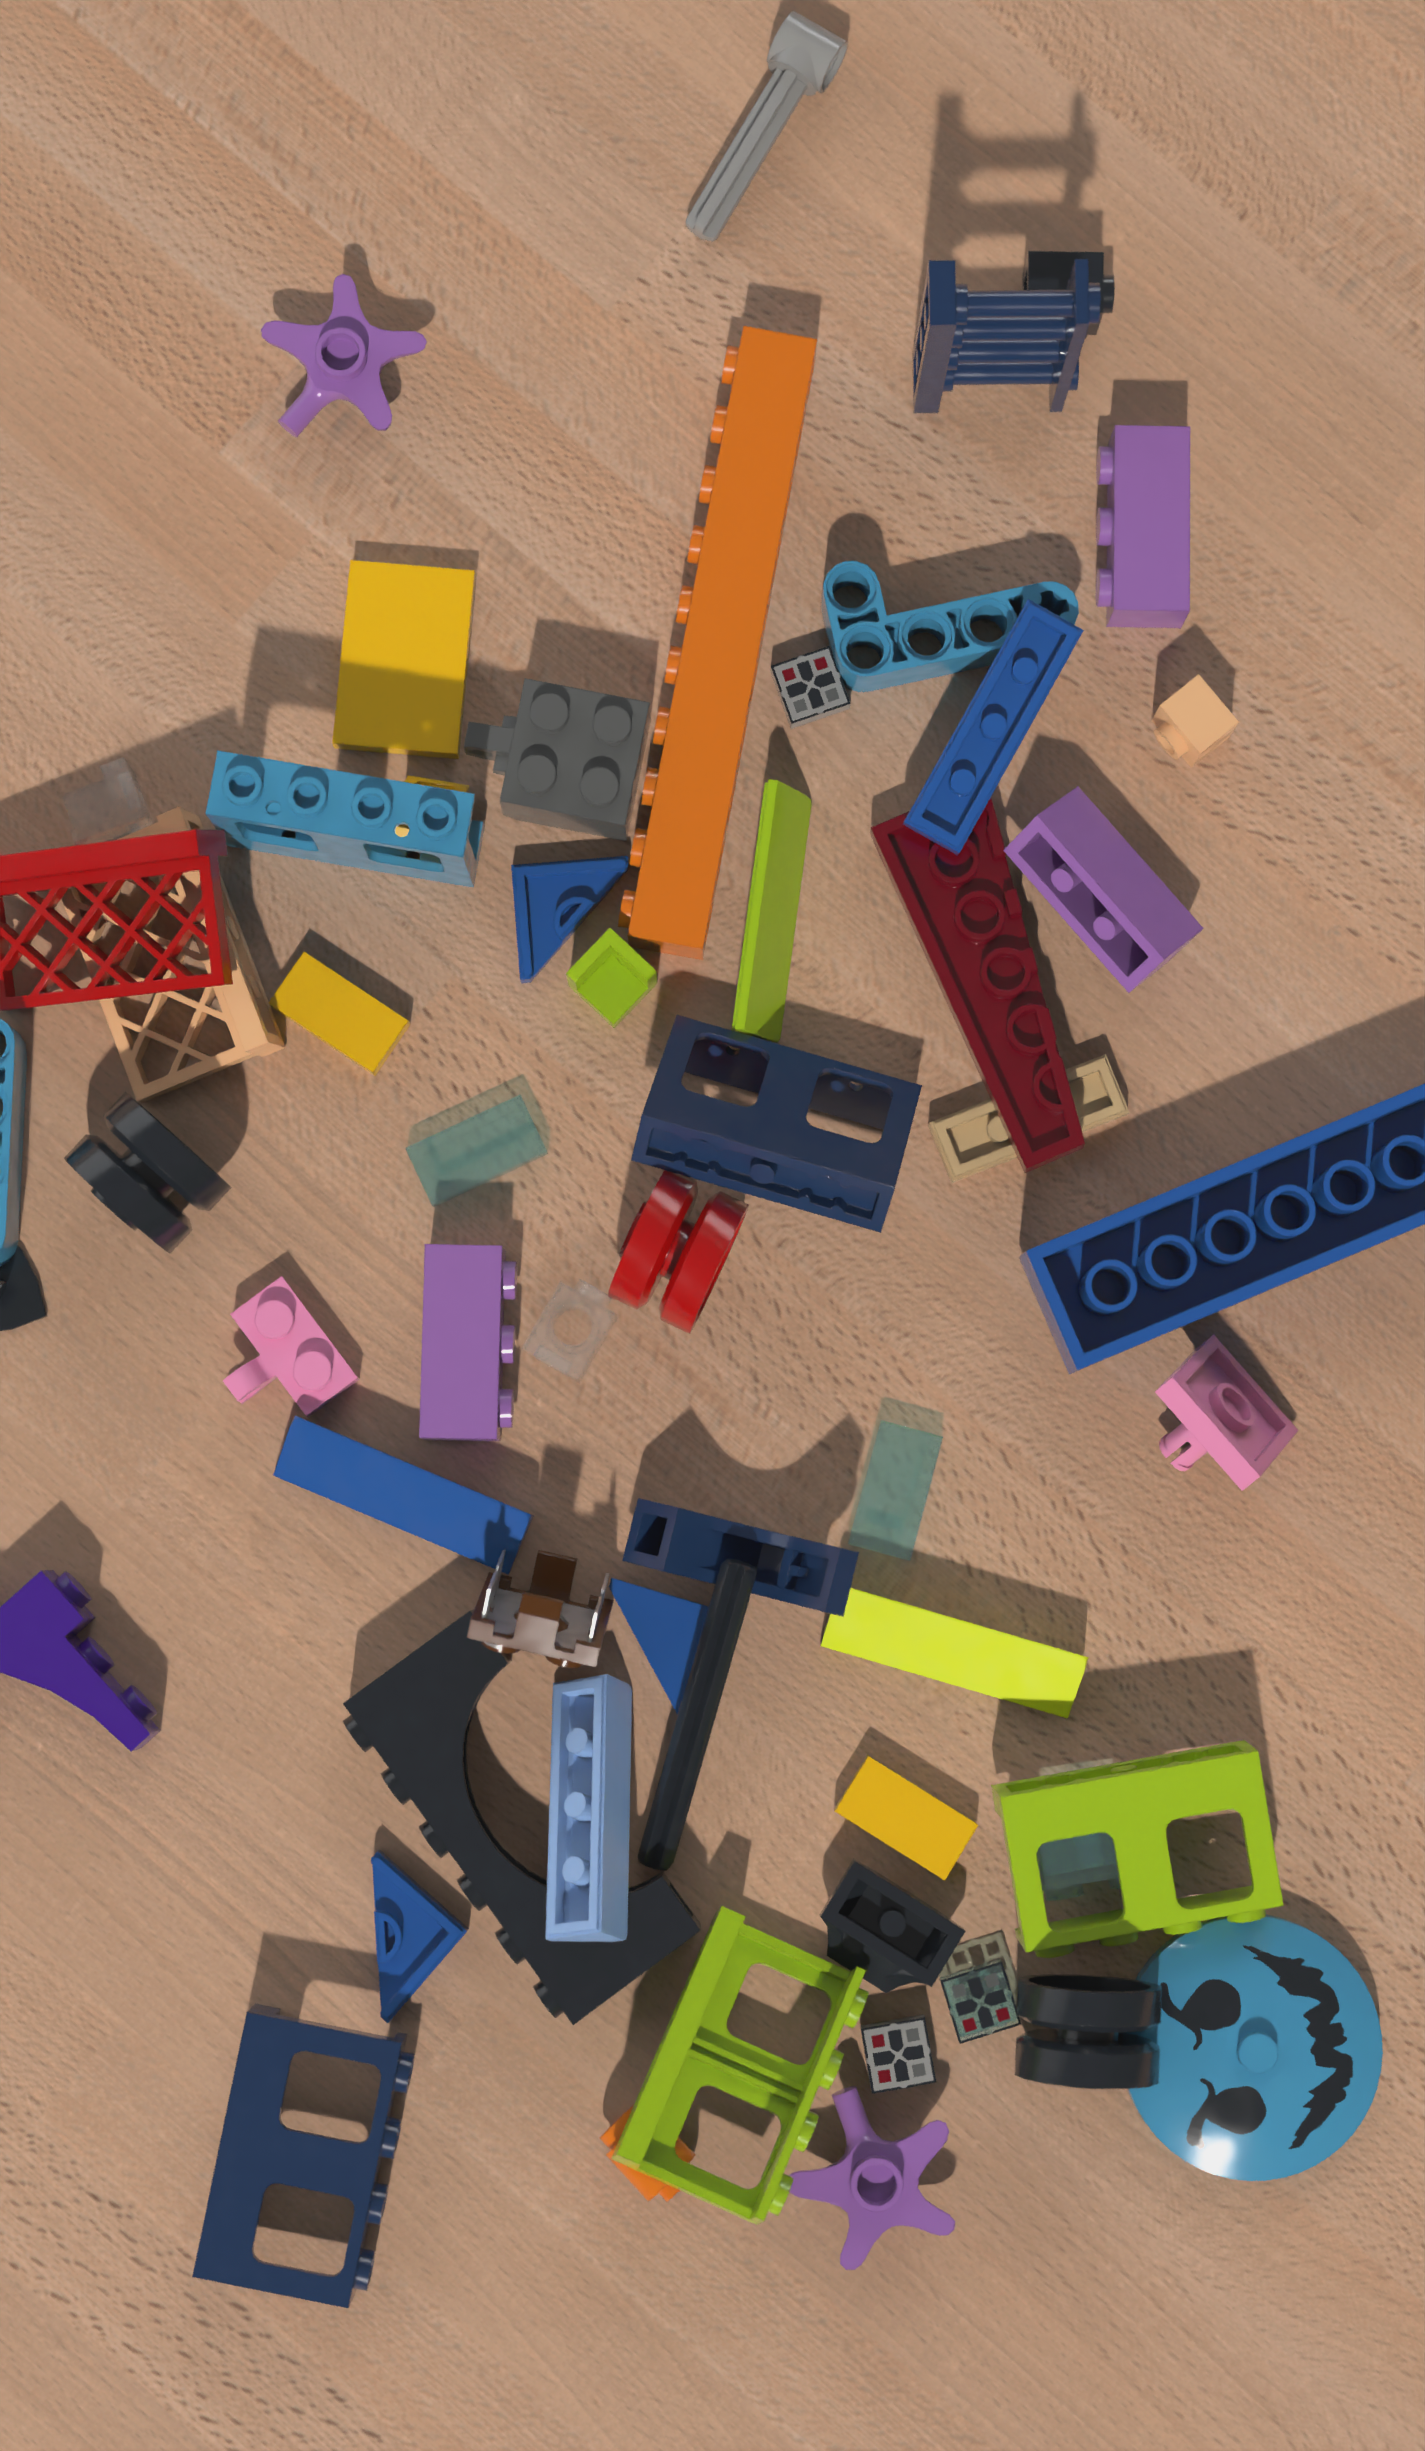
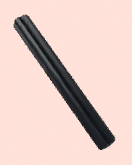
[637,1559,757,1871]

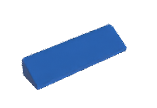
[273,1415,534,1575]

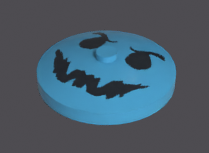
[1126,1915,1383,2181]

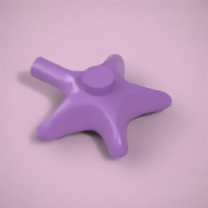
[261,274,427,437]
[789,2086,955,2270]

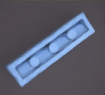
[545,1674,632,1942]

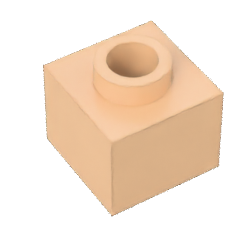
[1152,674,1239,768]

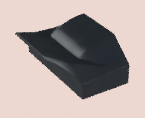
[820,1858,966,1993]

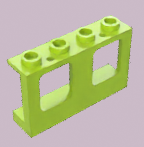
[991,1740,1284,1958]
[611,1906,869,2225]

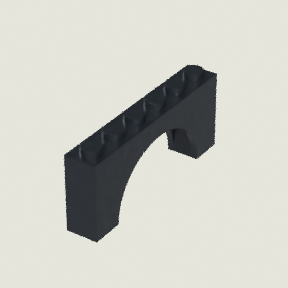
[343,1609,701,2025]

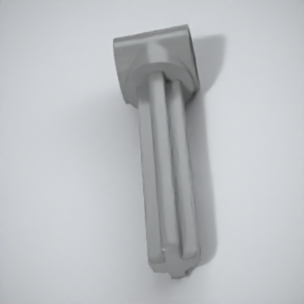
[685,11,848,242]

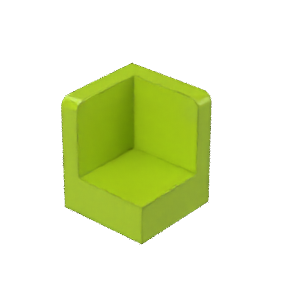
[566,928,657,1028]

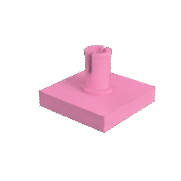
[1155,1334,1298,1491]

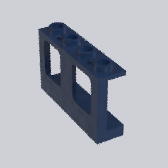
[631,1015,922,1233]
[192,2003,415,2308]

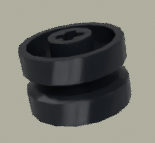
[64,1092,232,1254]
[1015,1974,1162,2089]

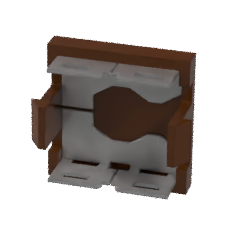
[467,1550,614,1668]

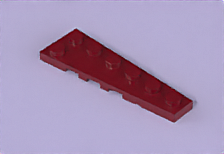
[870,798,1085,1173]

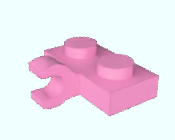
[223,1276,359,1418]

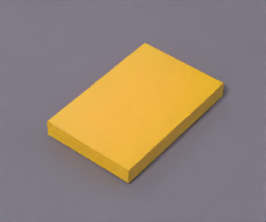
[332,560,476,759]

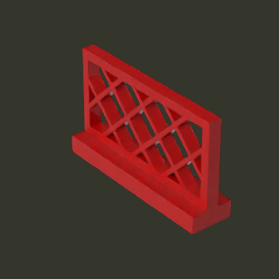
[0,829,233,1011]

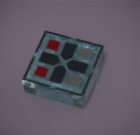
[939,1959,1022,2044]

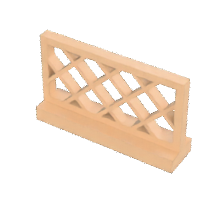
[61,807,286,1103]

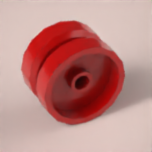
[608,1170,749,1334]

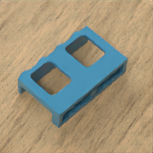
[206,750,485,888]

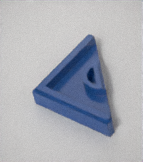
[511,856,629,984]
[609,1578,709,1715]
[371,1850,469,2023]

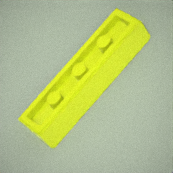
[820,1588,1089,1719]

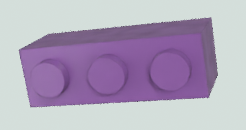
[1096,425,1190,628]
[1003,786,1204,993]
[419,1244,517,1441]

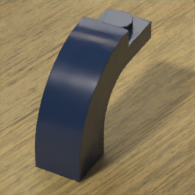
[622,1498,859,1617]

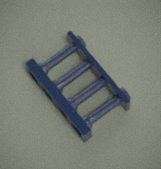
[913,259,1101,413]

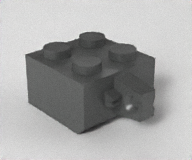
[463,678,651,841]

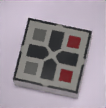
[770,646,851,729]
[860,2014,936,2094]

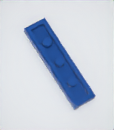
[903,599,1084,855]

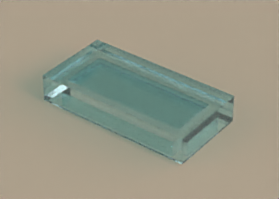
[405,1095,548,1207]
[847,1420,943,1561]

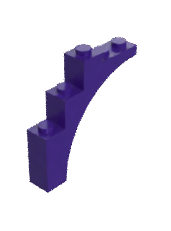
[0,1570,161,1752]

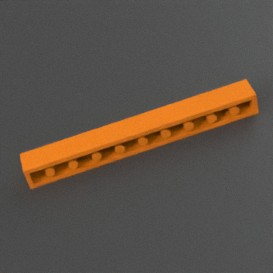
[618,326,817,960]

